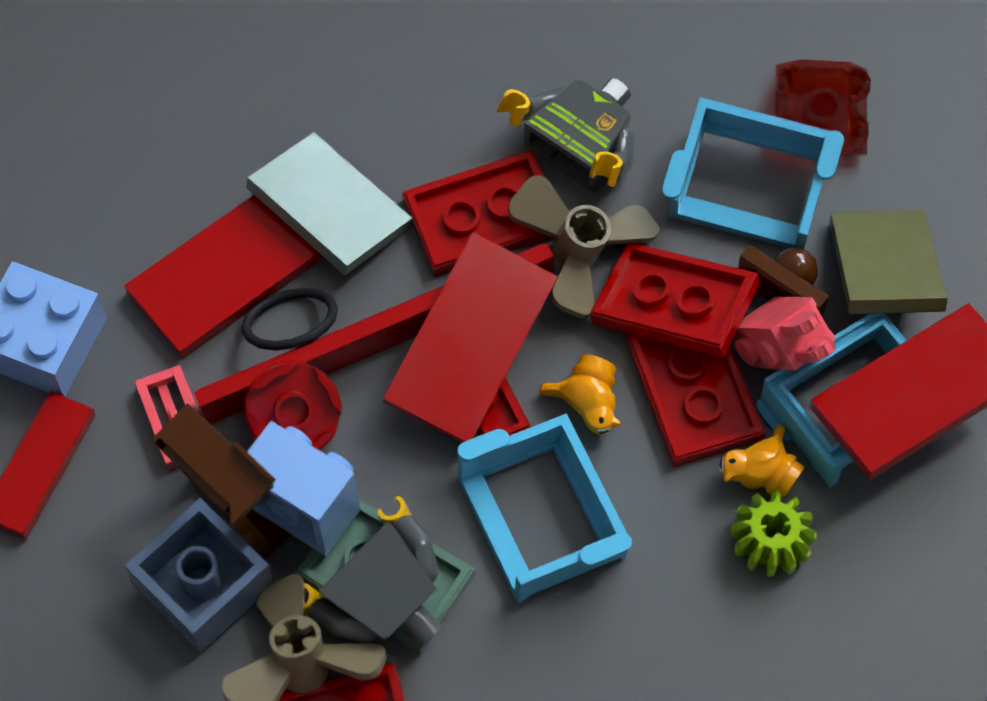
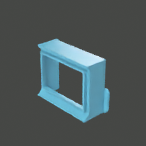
[662,97,844,249]
[756,313,907,488]
[457,413,632,605]

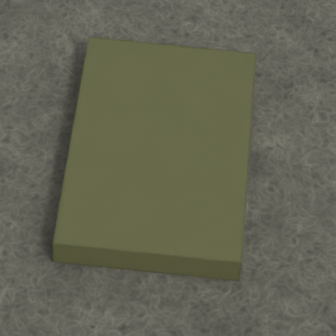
[830,210,948,314]

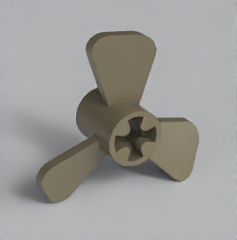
[507,175,660,319]
[221,574,387,701]

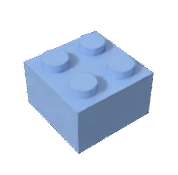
[0,261,107,397]
[247,421,360,556]

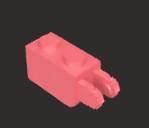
[735,297,836,371]

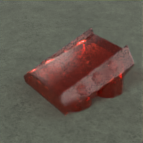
[775,59,871,156]

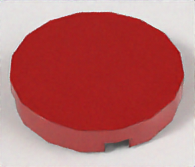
[243,361,342,451]

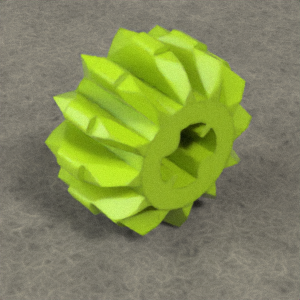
[730,490,817,578]

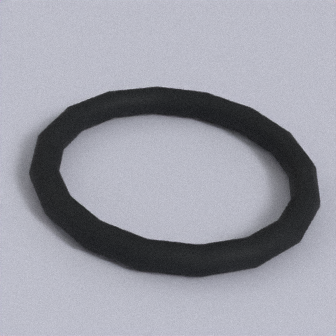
[241,288,338,351]

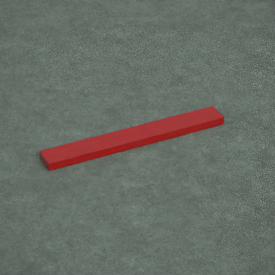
[194,243,554,424]

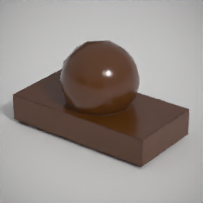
[738,244,829,318]

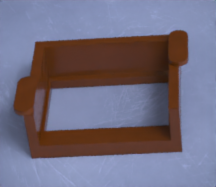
[151,403,291,561]

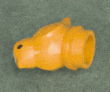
[539,354,621,436]
[719,424,805,499]

